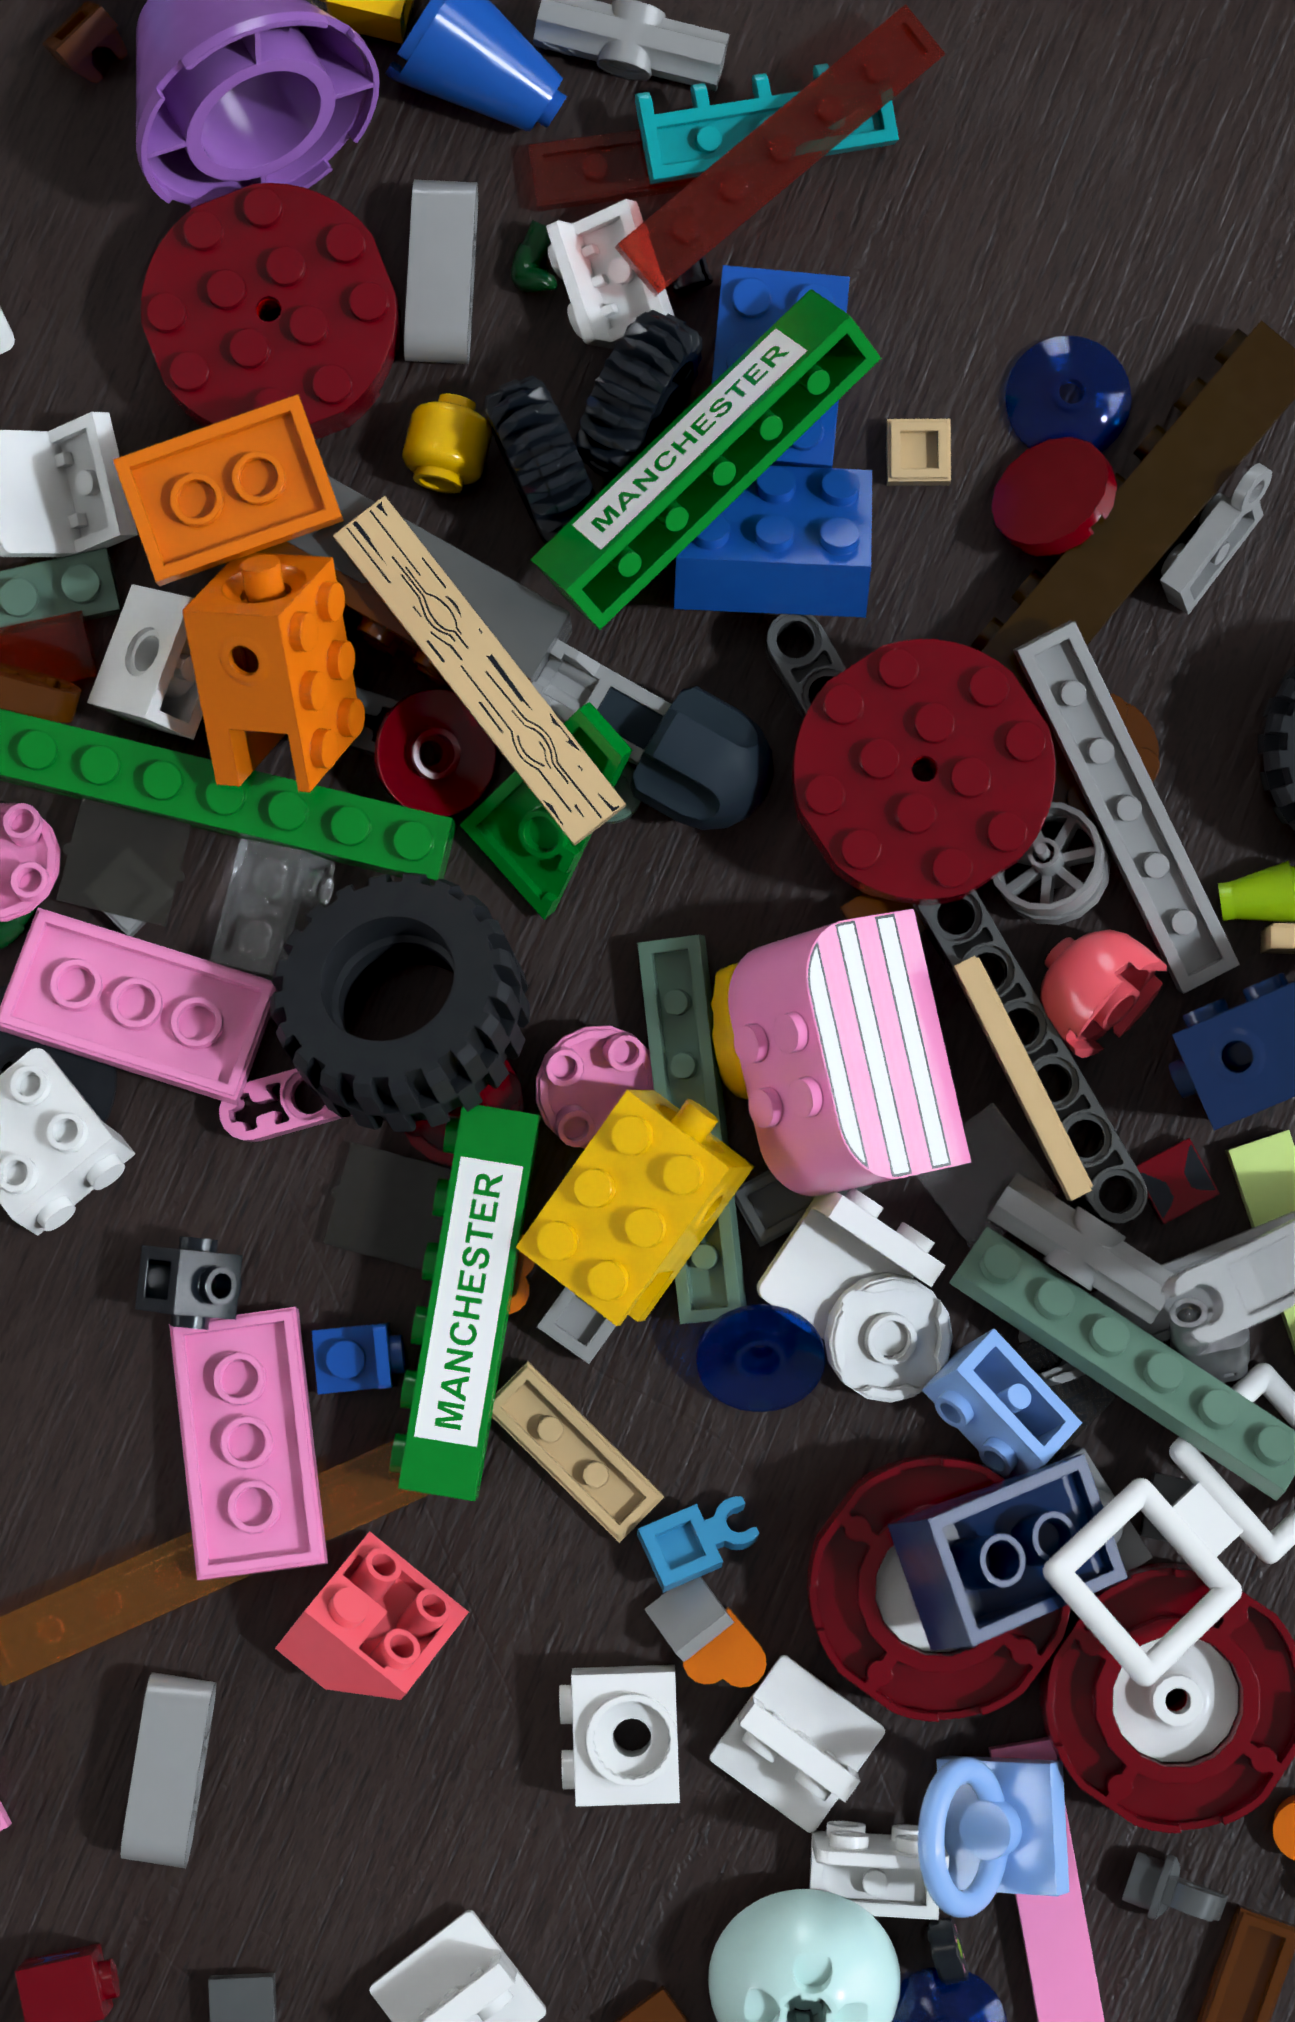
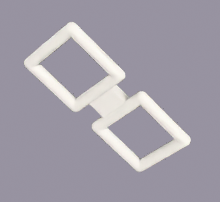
[1043,1363,1295,1686]

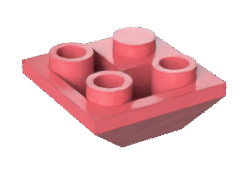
[275,1531,469,1700]

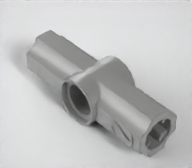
[533,0,730,91]
[988,1172,1174,1324]

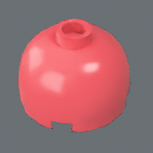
[1040,929,1167,1058]

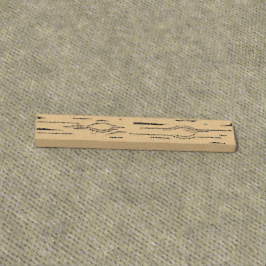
[333,496,626,846]

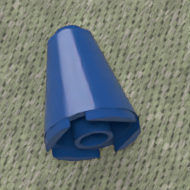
[385,0,567,132]

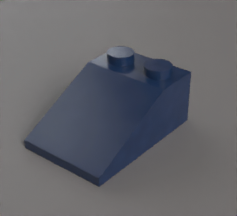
[887,1454,1128,1650]

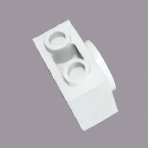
[87,584,203,740]
[559,1665,680,1807]

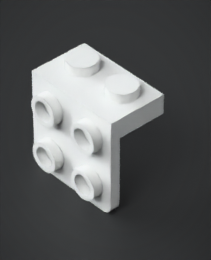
[0,412,138,557]
[0,1048,136,1236]
[757,1188,946,1339]
[809,1821,949,1920]

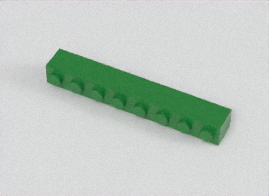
[0,709,457,885]

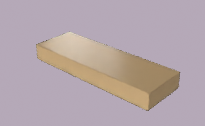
[492,1361,664,1543]

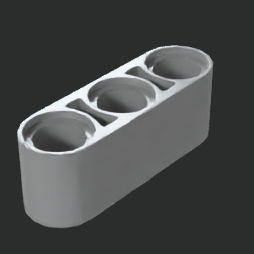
[404,179,478,364]
[120,1672,216,1869]

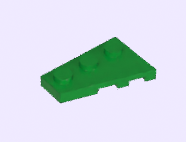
[460,702,632,920]

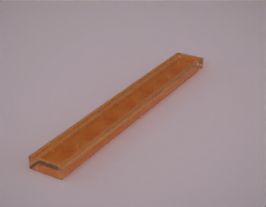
[0,1434,430,1686]

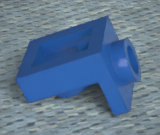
[311,1322,406,1395]

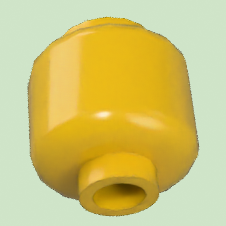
[402,393,492,493]

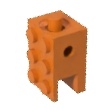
[182,552,365,792]

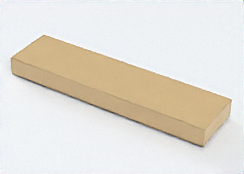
[952,956,1093,1201]

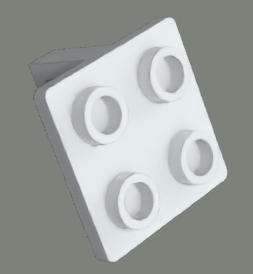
[710,1655,885,1833]
[370,1910,546,2022]

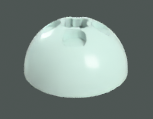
[708,1889,900,2022]

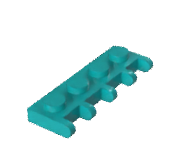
[635,54,899,184]

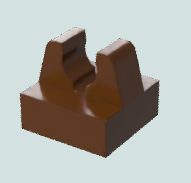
[42,0,127,83]

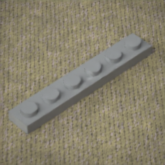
[1013,620,1240,994]

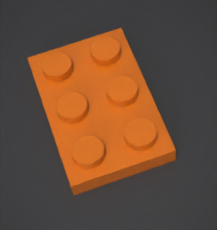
[113,394,344,587]

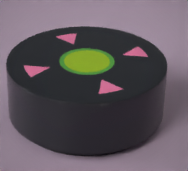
[927,1916,969,1986]

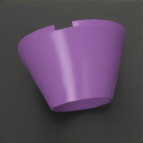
[136,0,380,208]

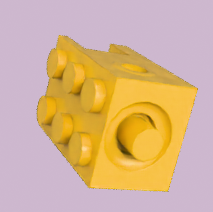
[515,1090,755,1326]

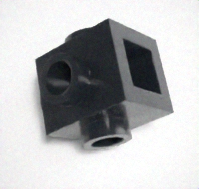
[135,1236,243,1330]

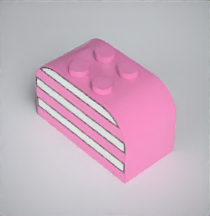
[728,909,971,1196]

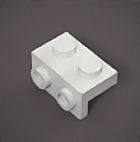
[546,199,674,349]

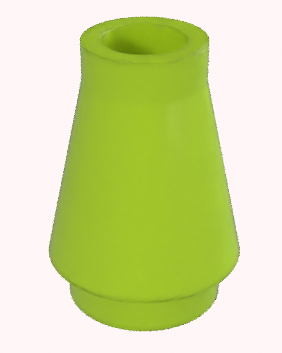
[1218,860,1295,923]

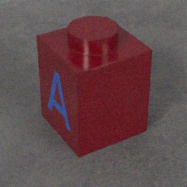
[15,1943,120,2022]

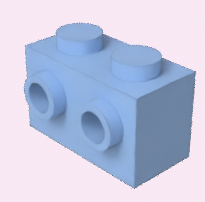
[922,1328,1082,1480]

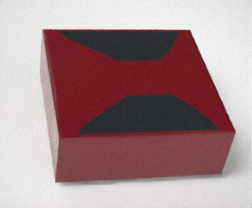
[1136,1138,1220,1224]

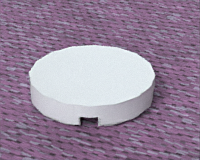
[824,1272,953,1403]

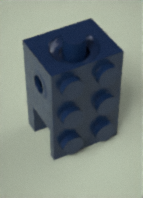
[1168,972,1295,1131]

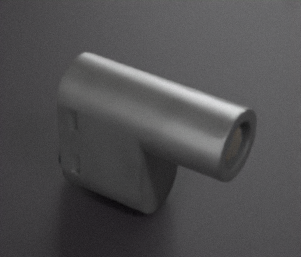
[1169,1298,1250,1383]

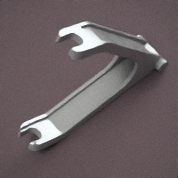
[1018,1211,1295,1386]

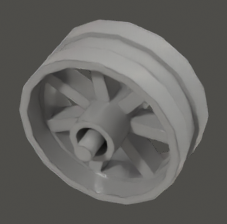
[993,802,1111,925]

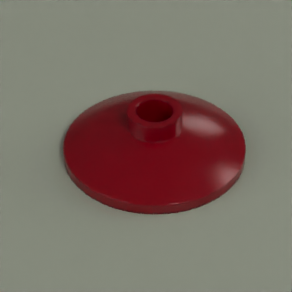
[375,689,496,816]

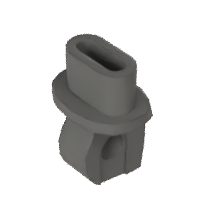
[1122,1851,1228,1922]

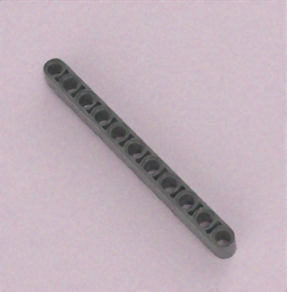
[765,614,1148,1223]

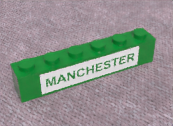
[530,289,881,630]
[389,1105,542,1501]

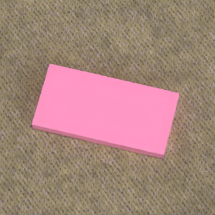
[0,907,278,1106]
[169,1307,328,1581]

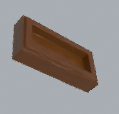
[1197,1904,1295,2022]

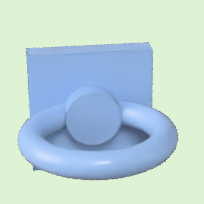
[918,1755,1069,1918]

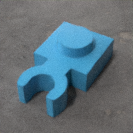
[637,1496,759,1593]

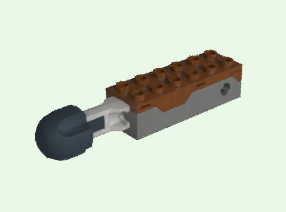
[226,476,773,830]

